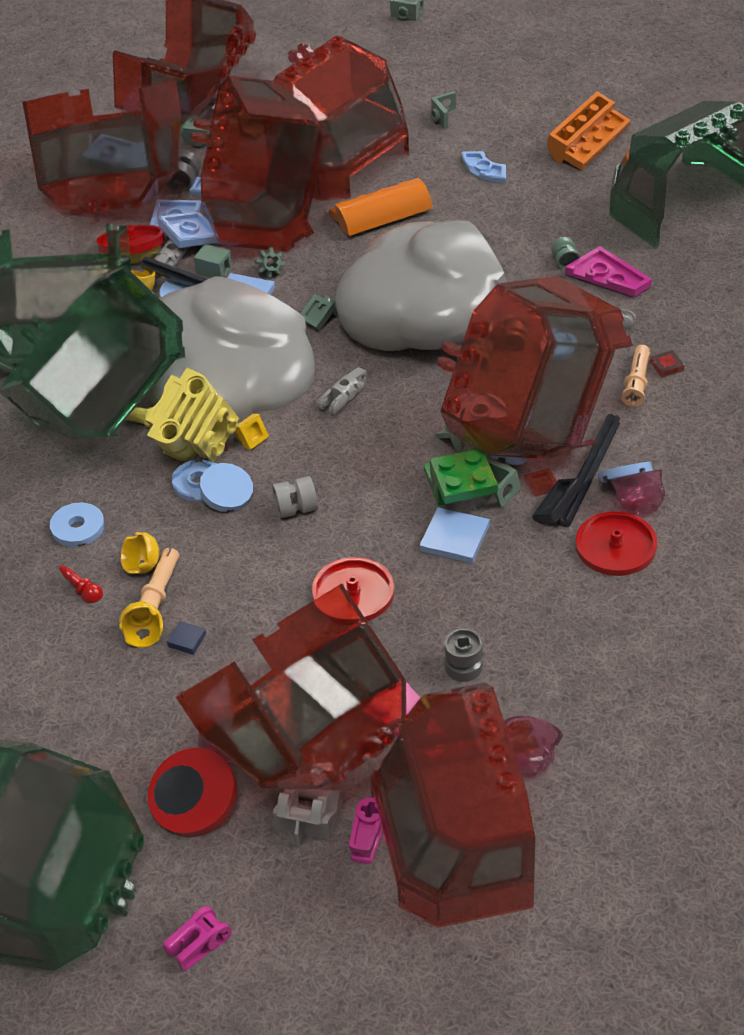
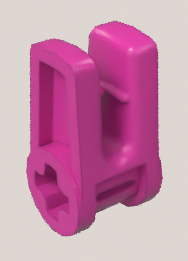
[349,798,386,864]
[163,906,232,972]

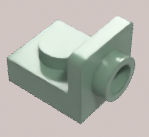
[300,294,338,331]

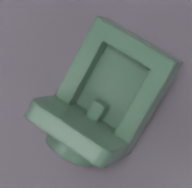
[181,116,212,147]

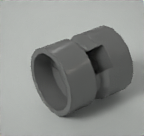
[164,150,201,191]
[444,628,483,682]

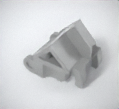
[273,780,344,847]

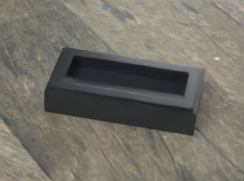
[532,478,583,524]

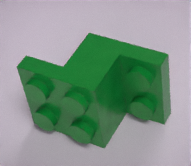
[424,448,498,506]

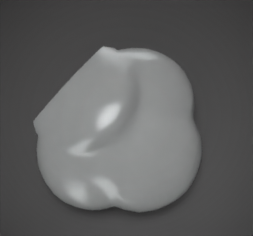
[335,220,510,351]
[138,276,315,420]

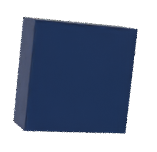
[167,621,206,655]

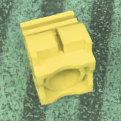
[145,367,239,462]

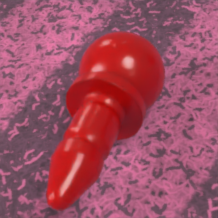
[59,565,103,603]

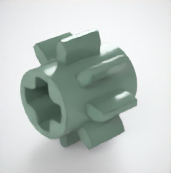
[254,247,285,278]

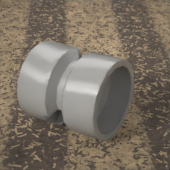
[272,476,318,519]

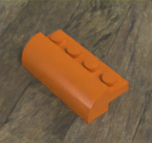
[547,91,631,171]
[328,178,433,236]

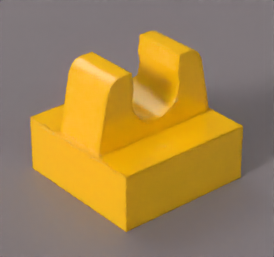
[233,414,269,450]

